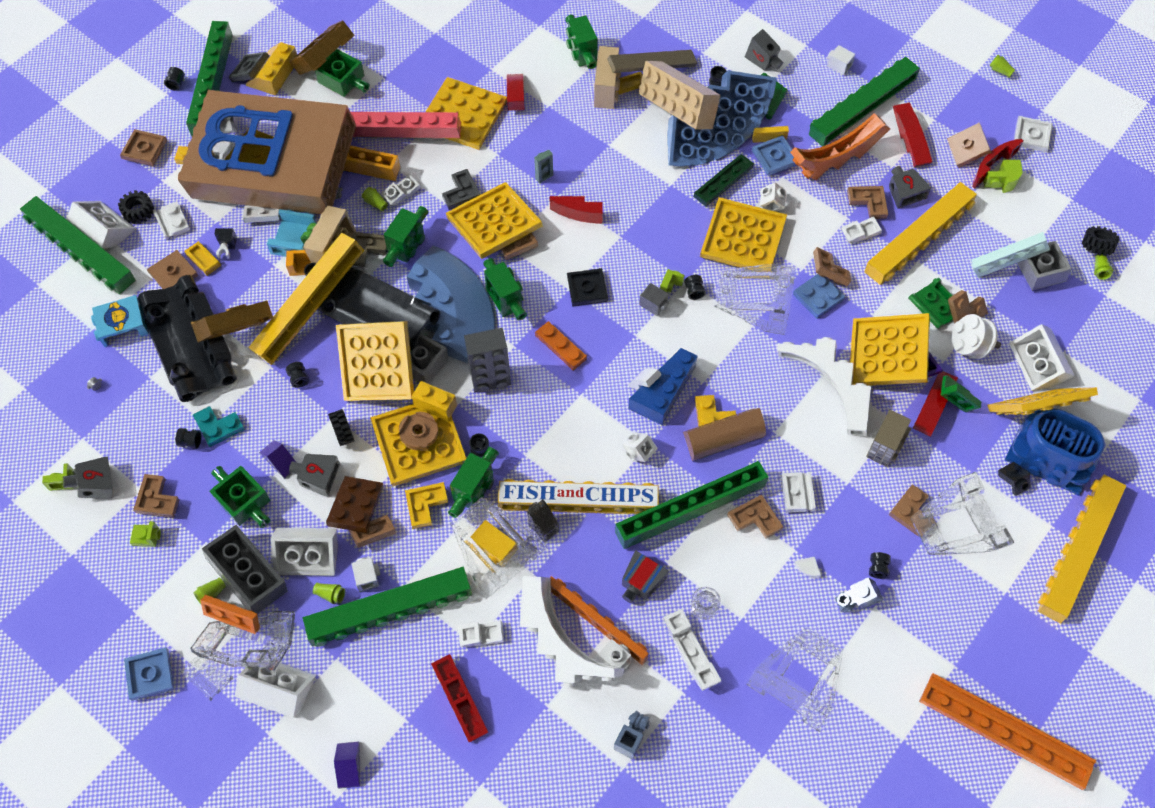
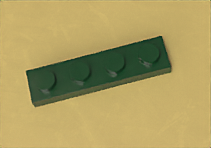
[693,154,754,207]

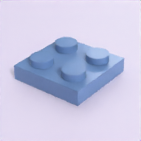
[752,135,796,176]
[793,274,845,319]
[124,647,174,701]

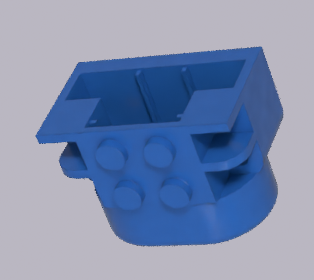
[1004,408,1106,496]

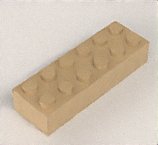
[639,61,720,129]

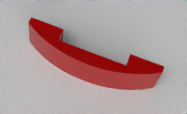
[972,139,1024,189]

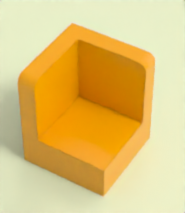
[286,250,311,276]

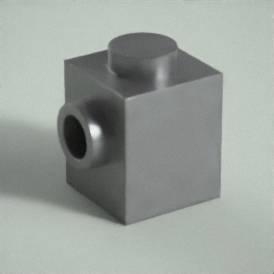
[639,283,669,316]

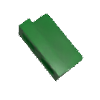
[941,375,982,412]

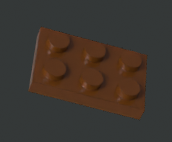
[326,476,383,533]

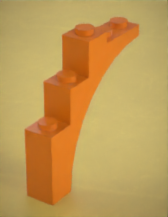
[790,113,891,181]

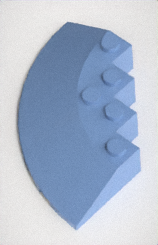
[667,70,777,167]
[407,245,495,364]

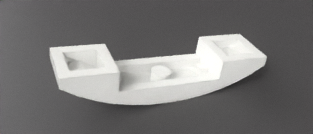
[663,609,721,691]

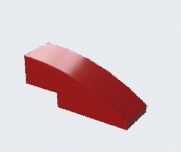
[507,74,525,111]
[549,196,603,224]

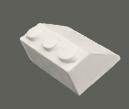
[66,201,135,249]
[1009,324,1075,391]
[271,528,338,576]
[234,655,316,718]

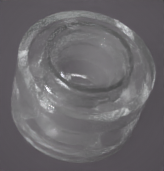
[690,587,721,620]

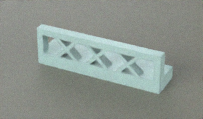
[971,232,1050,278]

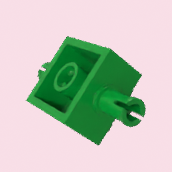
[565,14,598,69]
[315,49,370,97]
[383,206,429,267]
[483,258,527,321]
[448,447,499,519]
[209,466,271,528]

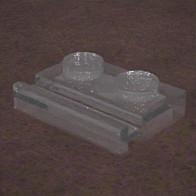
[180,649,234,701]

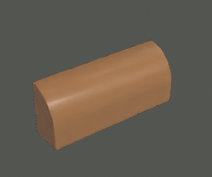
[683,408,766,461]

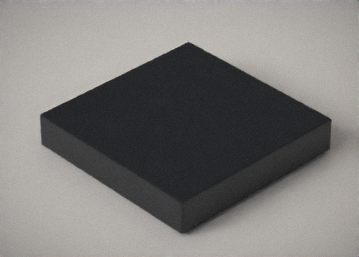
[567,268,608,307]

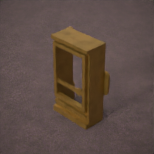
[289,20,355,75]
[191,300,273,342]

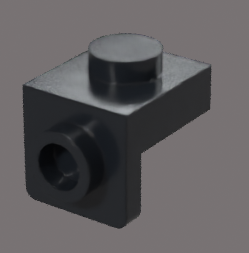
[998,462,1031,496]

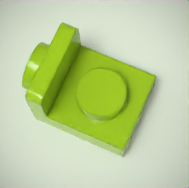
[660,269,685,293]
[42,463,74,491]
[130,521,161,547]

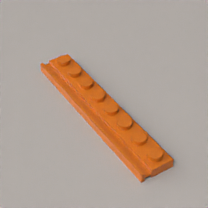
[919,673,1096,790]

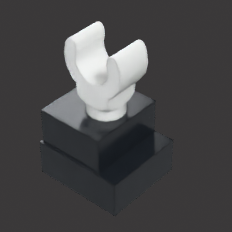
[214,228,237,259]

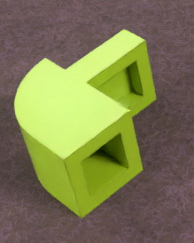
[983,160,1023,193]

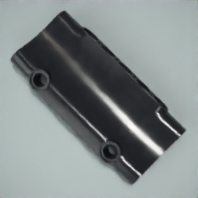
[317,267,440,352]
[138,275,237,402]

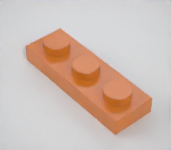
[535,321,587,371]
[200,595,260,634]

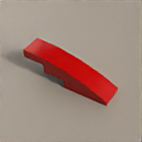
[893,102,932,167]
[913,371,958,437]
[431,654,488,742]

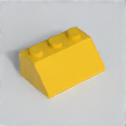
[246,42,297,96]

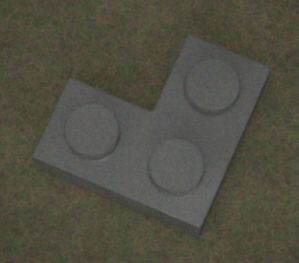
[442,169,481,210]

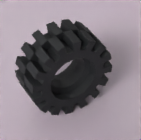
[118,190,154,224]
[1082,226,1119,256]
[328,409,355,447]

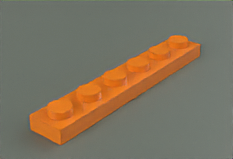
[550,576,649,666]

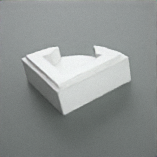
[794,557,821,578]

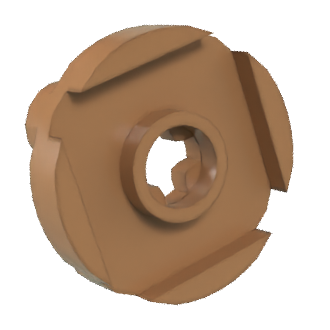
[399,412,438,451]

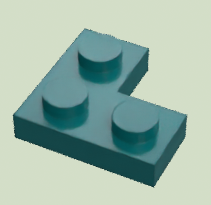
[192,406,245,447]

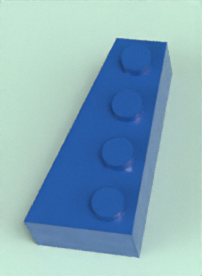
[628,348,698,425]

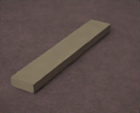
[607,49,697,73]

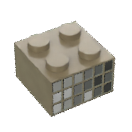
[866,409,912,467]

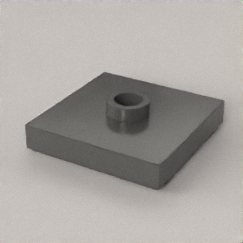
[229,52,269,82]

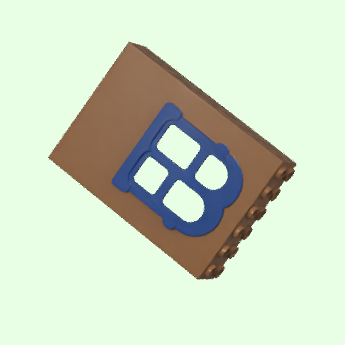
[178,90,356,214]

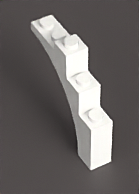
[777,337,871,436]
[520,576,623,687]

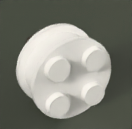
[952,314,1001,359]

